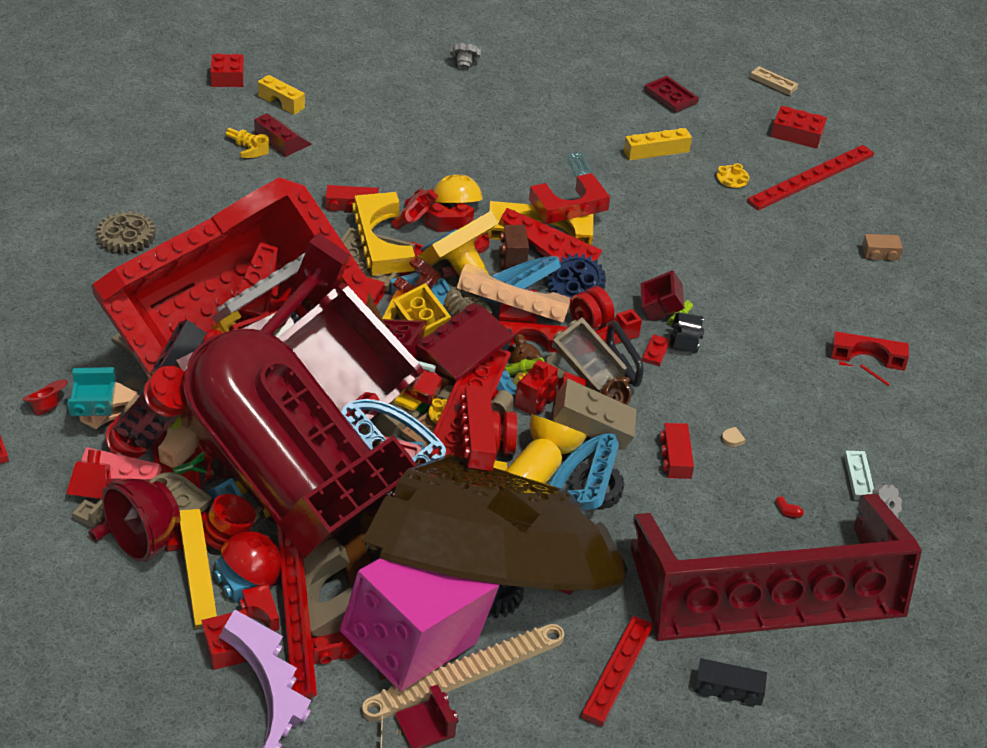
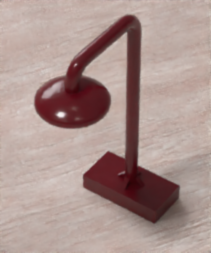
[261,233,351,335]

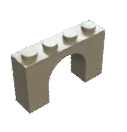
[304,538,353,637]

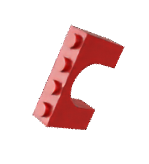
[529,173,610,224]

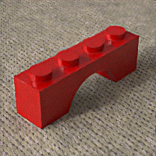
[567,309,642,357]
[499,321,568,353]
[831,331,909,371]

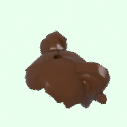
[510,334,544,364]
[600,375,632,405]

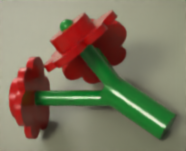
[172,440,216,484]

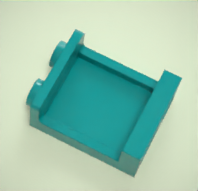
[67,367,116,416]

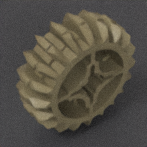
[444,286,492,316]

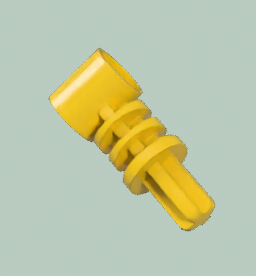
[225,128,269,158]

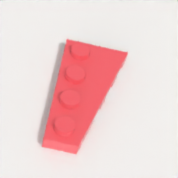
[81,447,162,483]

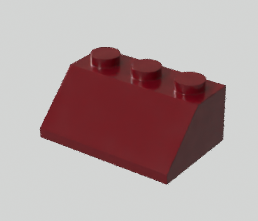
[254,113,312,157]

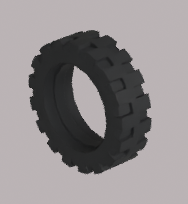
[569,461,624,510]

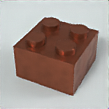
[499,225,529,270]

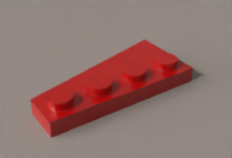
[234,243,278,317]

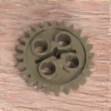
[96,211,156,254]

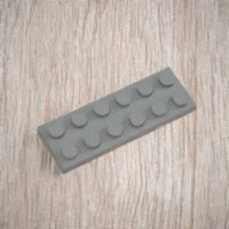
[212,253,305,323]

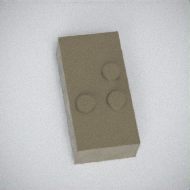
[553,379,637,450]

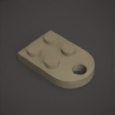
[149,473,213,526]

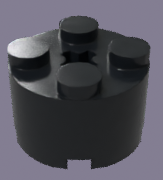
[670,312,704,353]

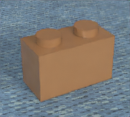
[862,234,903,261]

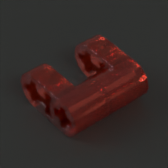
[393,255,441,294]

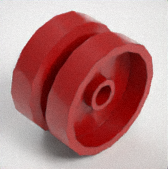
[569,286,615,331]
[492,411,517,456]

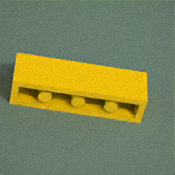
[624,128,692,161]

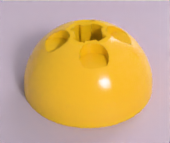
[434,175,483,203]
[529,414,587,454]

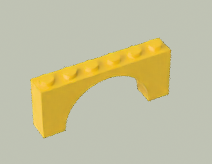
[352,192,415,275]
[488,201,593,245]

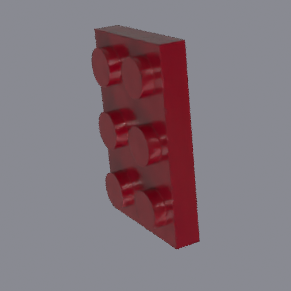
[644,76,699,113]

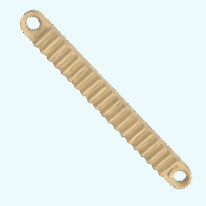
[362,624,564,722]

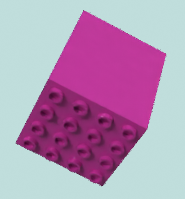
[340,558,500,692]

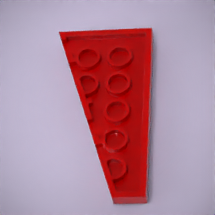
[499,208,602,276]

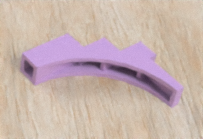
[219,610,311,748]

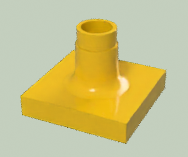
[415,211,499,277]

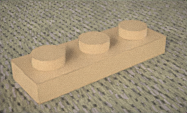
[750,66,798,96]

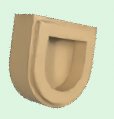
[722,427,746,447]

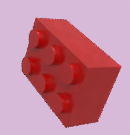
[771,106,827,149]

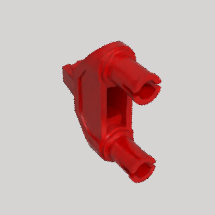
[392,188,438,229]

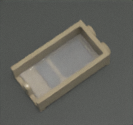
[552,318,627,393]

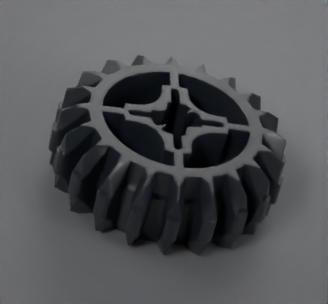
[487,584,524,619]

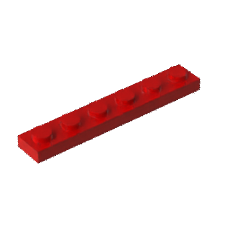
[581,616,653,727]

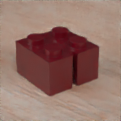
[640,270,685,321]

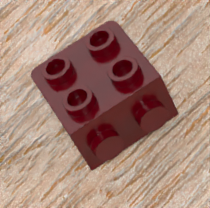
[396,684,459,748]

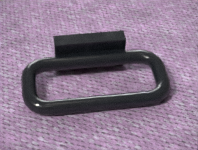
[606,321,644,387]

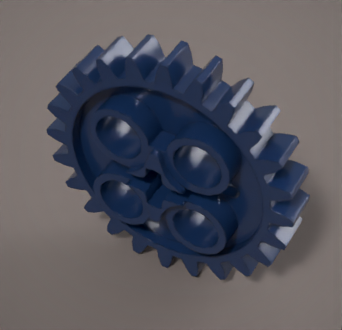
[547,253,606,299]

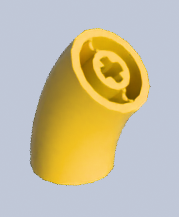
[505,438,562,484]

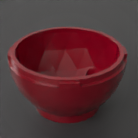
[102,478,181,562]

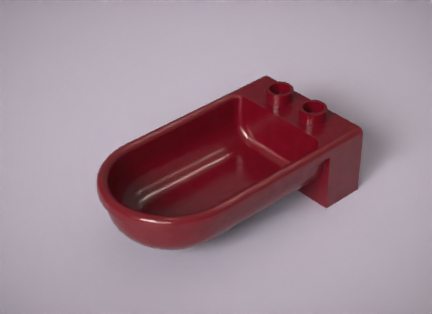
[183,329,417,558]

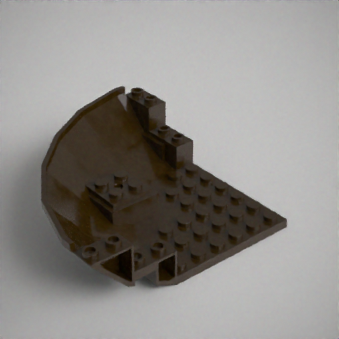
[362,454,628,590]

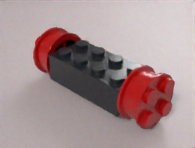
[105,366,187,459]

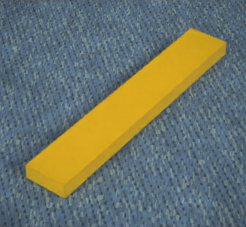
[180,509,217,629]

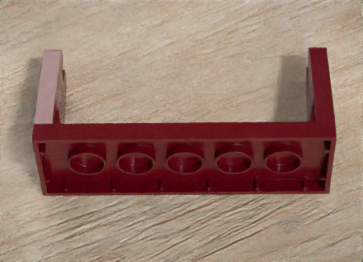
[630,494,922,641]

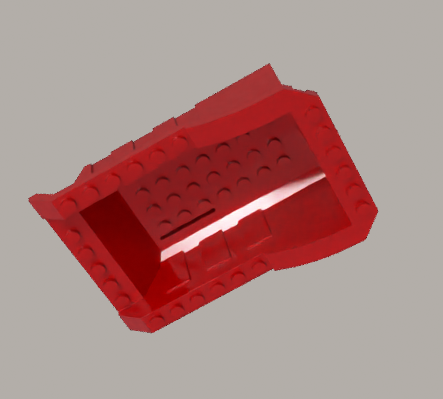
[91,177,370,421]

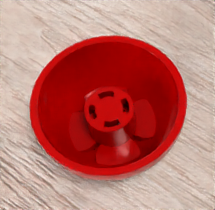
[221,531,281,586]

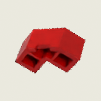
[425,202,474,232]

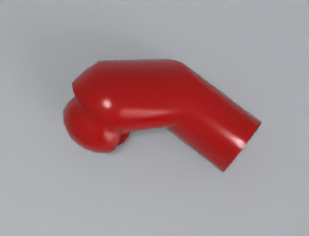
[775,496,804,518]

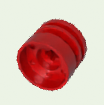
[203,494,256,550]

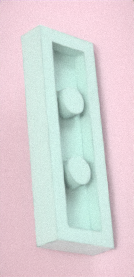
[844,451,874,500]

